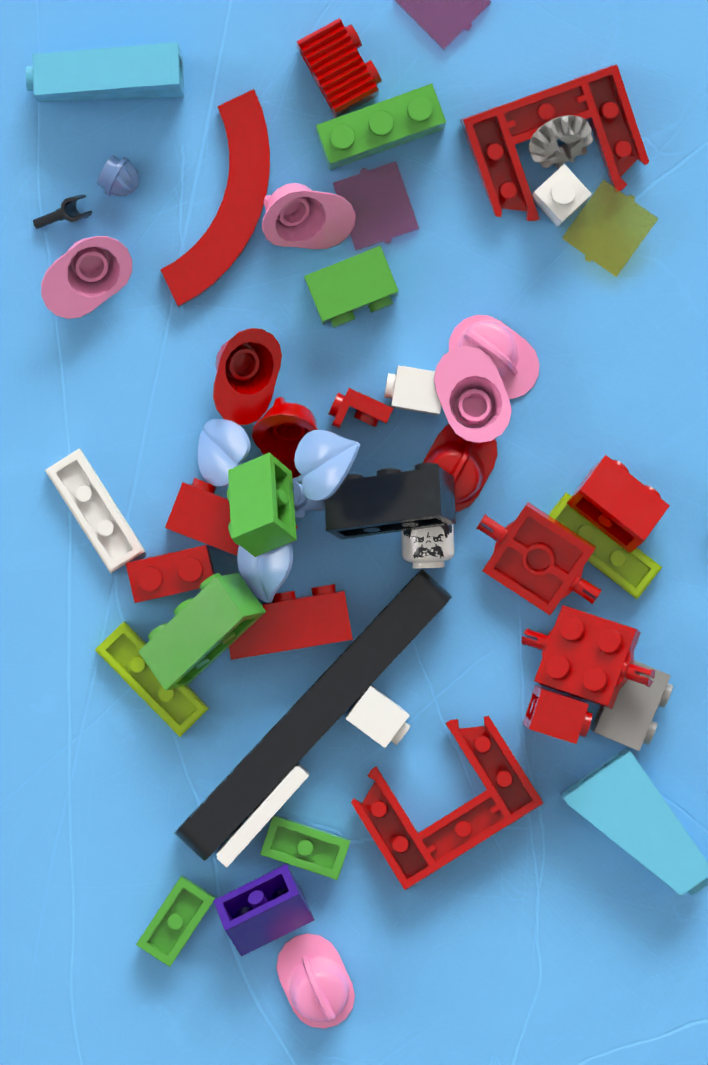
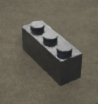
[325,463,456,539]

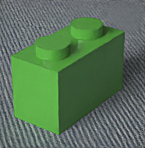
[304,245,399,328]
[227,453,297,557]

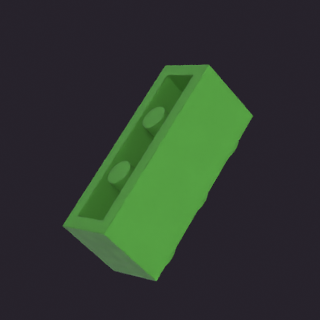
[316,84,446,170]
[138,573,266,691]

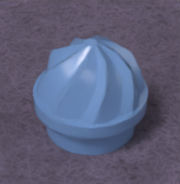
[97,155,139,196]

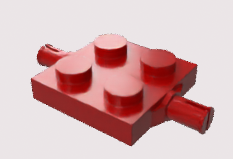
[476,502,602,615]
[521,605,655,709]

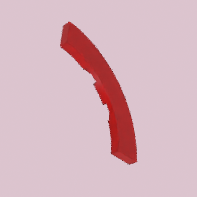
[160,89,270,307]

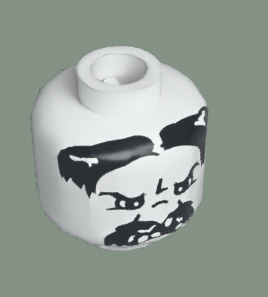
[401,524,455,569]

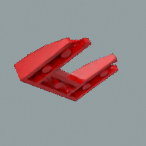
[460,64,649,221]
[351,716,544,890]

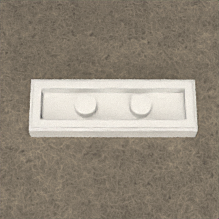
[45,448,145,573]
[216,763,309,867]

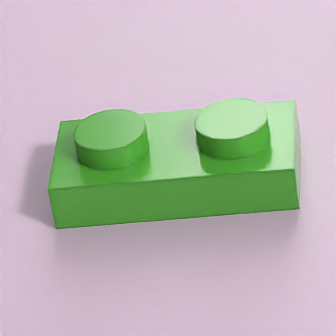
[260,815,350,880]
[136,875,215,967]

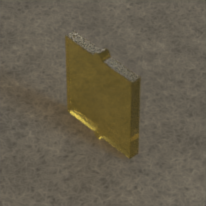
[562,179,658,277]

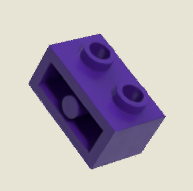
[213,864,315,957]

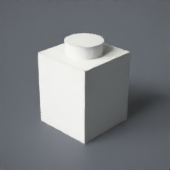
[532,164,592,227]
[384,365,441,415]
[345,685,411,748]

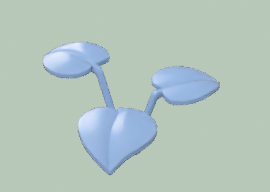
[198,419,360,602]

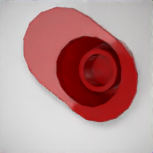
[213,328,282,425]
[252,397,318,478]
[423,424,498,512]

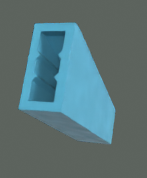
[26,42,184,102]
[560,748,708,896]

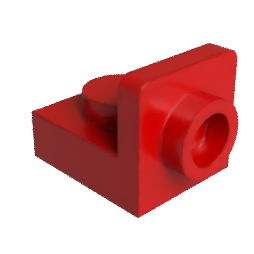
[328,388,394,429]

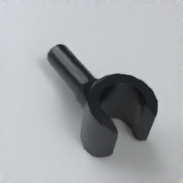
[33,194,92,229]

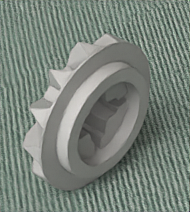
[529,115,593,169]

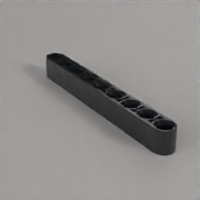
[174,569,452,861]

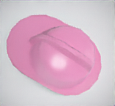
[262,183,356,249]
[41,236,132,319]
[449,315,539,399]
[434,346,512,443]
[276,933,355,1029]

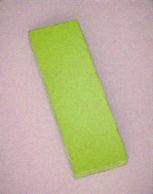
[548,492,662,599]
[95,621,210,737]

